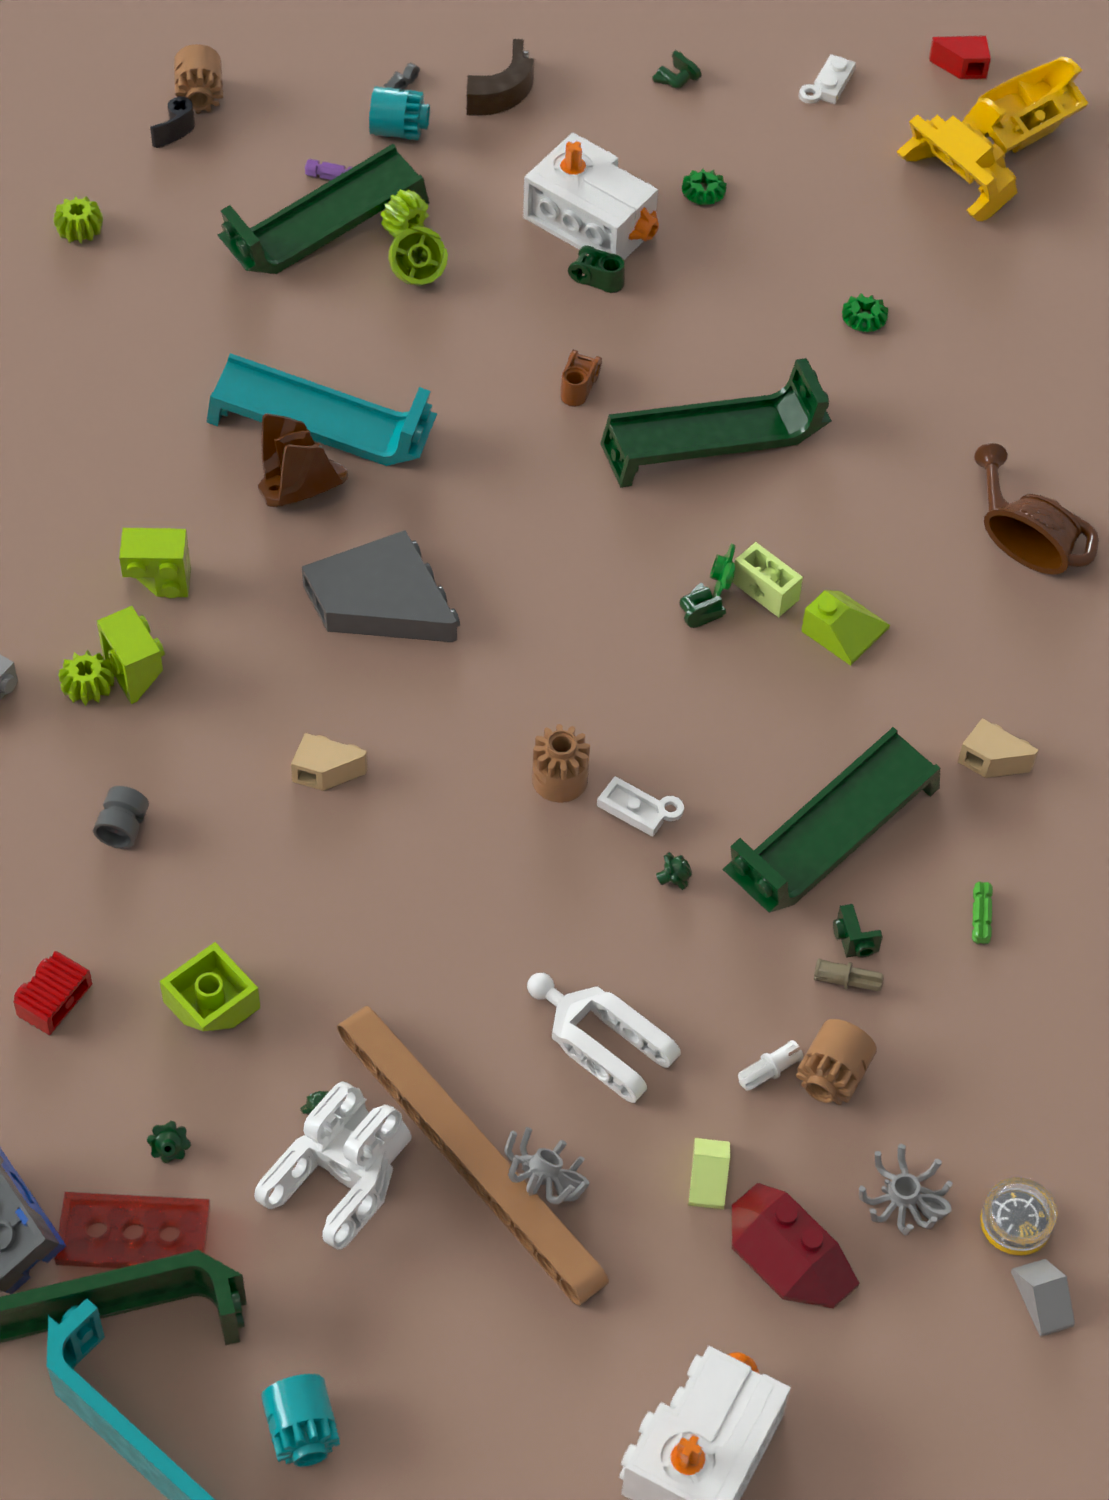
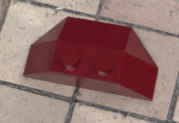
[731,1183,860,1308]

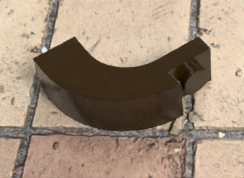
[467,39,534,115]

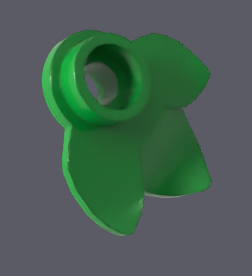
[710,544,735,598]

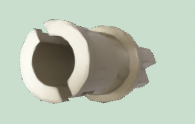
[814,958,884,991]

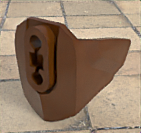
[258,413,348,507]

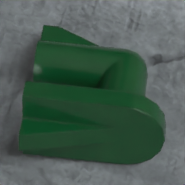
[652,50,702,89]
[679,583,726,628]

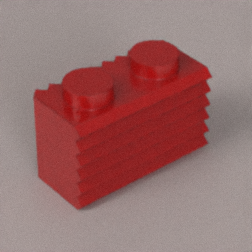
[13,951,93,1035]

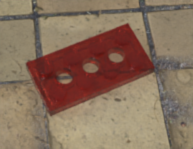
[54,1192,211,1268]

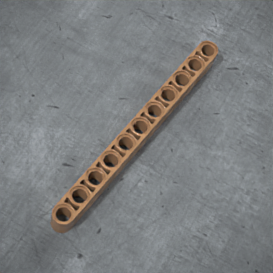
[337,1006,609,1306]

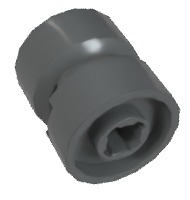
[93,786,149,849]

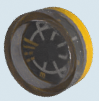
[980,1177,1057,1255]

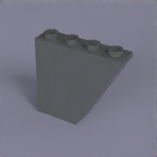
[301,530,460,642]

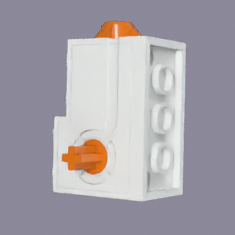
[523,132,659,260]
[619,1346,791,1500]

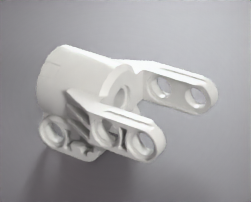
[254,1081,412,1249]

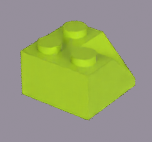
[119,528,191,598]
[97,606,165,704]
[160,942,261,1031]

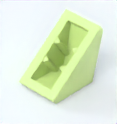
[688,1138,730,1209]

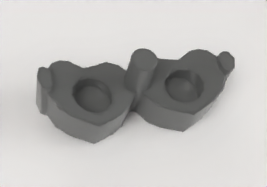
[384,62,420,90]

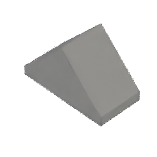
[1011,1259,1075,1337]

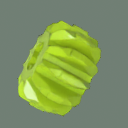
[380,190,429,238]
[53,195,103,243]
[58,649,115,706]

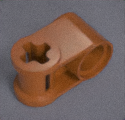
[560,349,602,406]

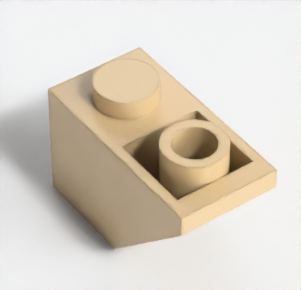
[958,718,1038,778]
[291,733,368,791]

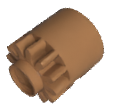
[174,44,223,114]
[532,724,590,803]
[796,1019,877,1105]

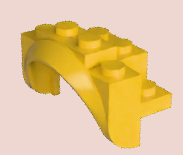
[963,57,1089,153]
[897,114,1018,222]

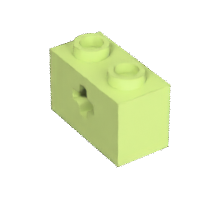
[732,542,803,617]

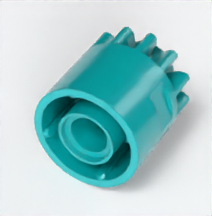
[369,86,430,140]
[261,1374,340,1467]

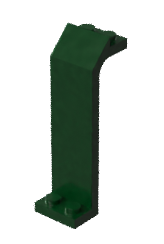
[217,144,429,274]
[600,358,832,488]
[722,727,941,913]
[0,1250,247,1345]

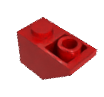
[929,36,991,79]

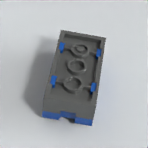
[0,1148,66,1294]

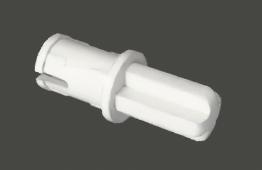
[738,1040,804,1091]

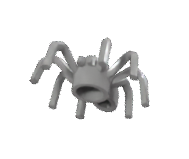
[504,1127,590,1204]
[859,1144,953,1236]

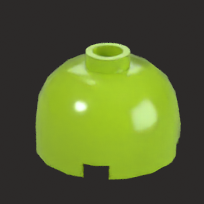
[388,226,448,286]

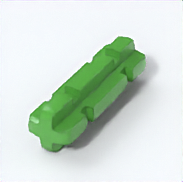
[972,881,993,944]

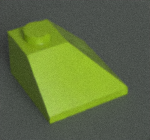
[801,590,890,666]

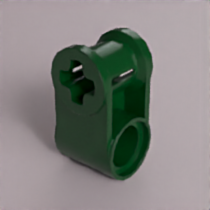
[568,245,625,293]

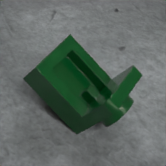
[833,904,883,958]

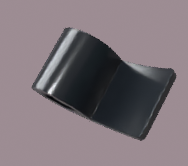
[150,96,195,148]

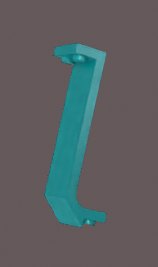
[206,353,437,466]
[47,1299,215,1500]

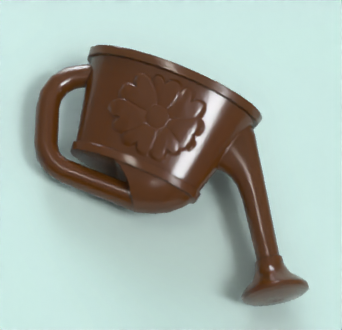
[974,443,1099,575]

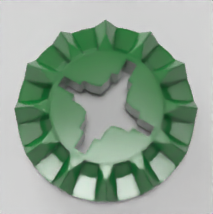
[682,168,727,205]
[842,293,888,332]

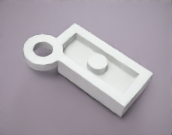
[799,54,856,104]
[597,776,684,837]

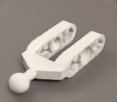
[527,972,681,1103]

